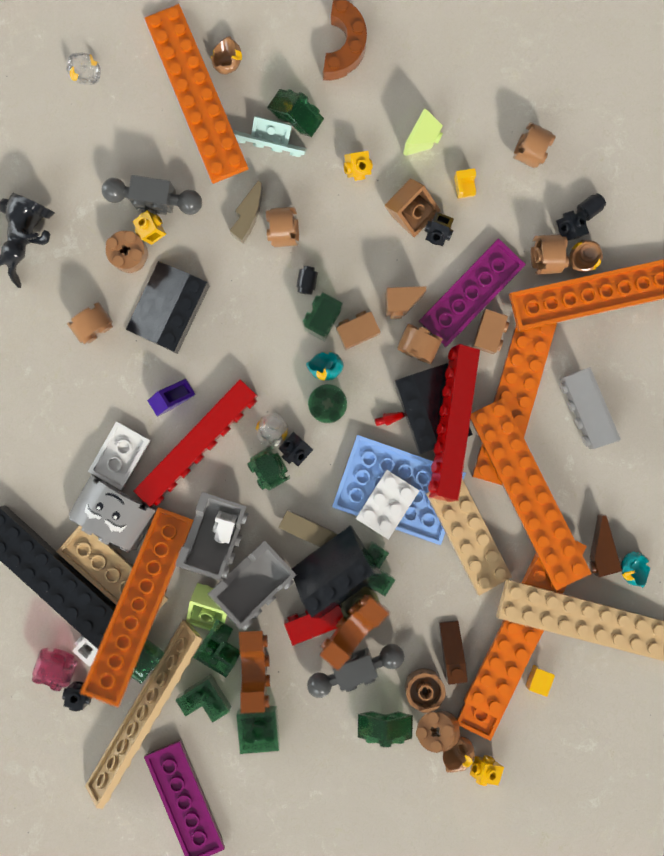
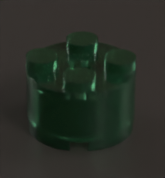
[308,384,347,424]
[247,446,290,491]
[131,639,165,684]

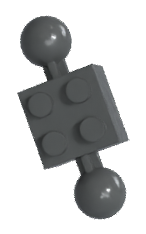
[101,175,202,215]
[307,644,404,698]

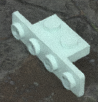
[233,116,307,157]

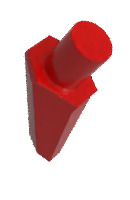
[375,412,405,426]

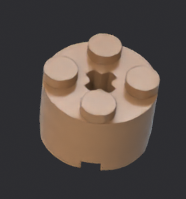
[513,122,556,168]
[266,207,299,247]
[106,231,148,273]
[531,234,569,275]
[67,302,113,345]
[397,324,443,364]
[405,668,446,713]
[416,711,460,753]

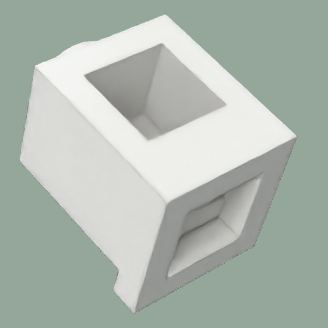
[212,510,237,544]
[72,636,98,667]

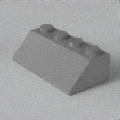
[560,367,621,449]

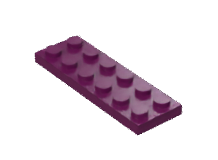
[418,238,526,347]
[144,740,225,856]

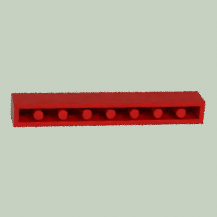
[428,344,480,502]
[133,379,258,507]

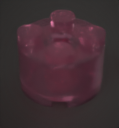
[32,648,78,691]

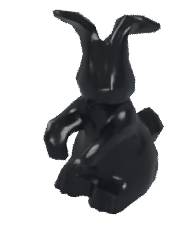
[0,193,55,288]

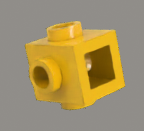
[344,151,373,181]
[133,210,166,245]
[469,755,504,786]

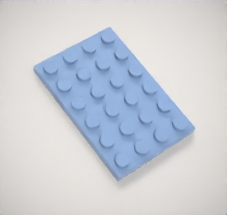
[332,435,466,545]

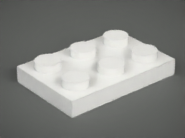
[88,421,151,490]
[356,470,420,540]

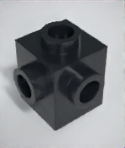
[556,210,589,241]
[425,212,454,247]
[278,432,313,466]
[62,681,92,712]

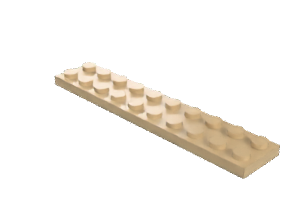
[496,579,664,661]
[85,620,203,810]

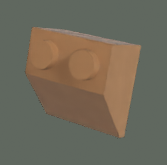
[384,178,441,238]
[385,286,426,320]

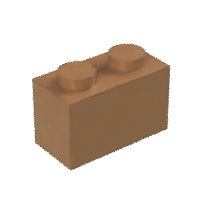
[472,309,509,354]
[336,311,381,350]

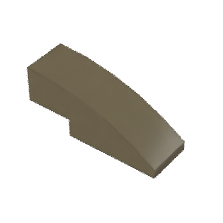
[230,181,262,244]
[278,509,338,547]

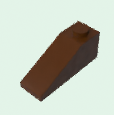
[589,514,622,577]
[439,620,468,685]

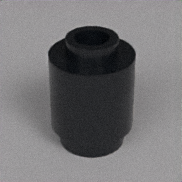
[577,193,606,221]
[296,266,318,295]

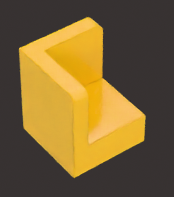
[454,168,476,198]
[525,665,555,697]

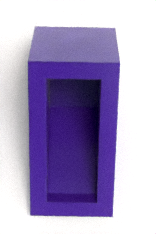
[147,379,195,417]

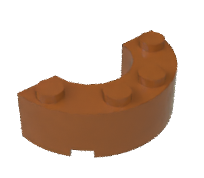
[323,0,367,80]
[320,595,390,671]
[239,631,270,713]

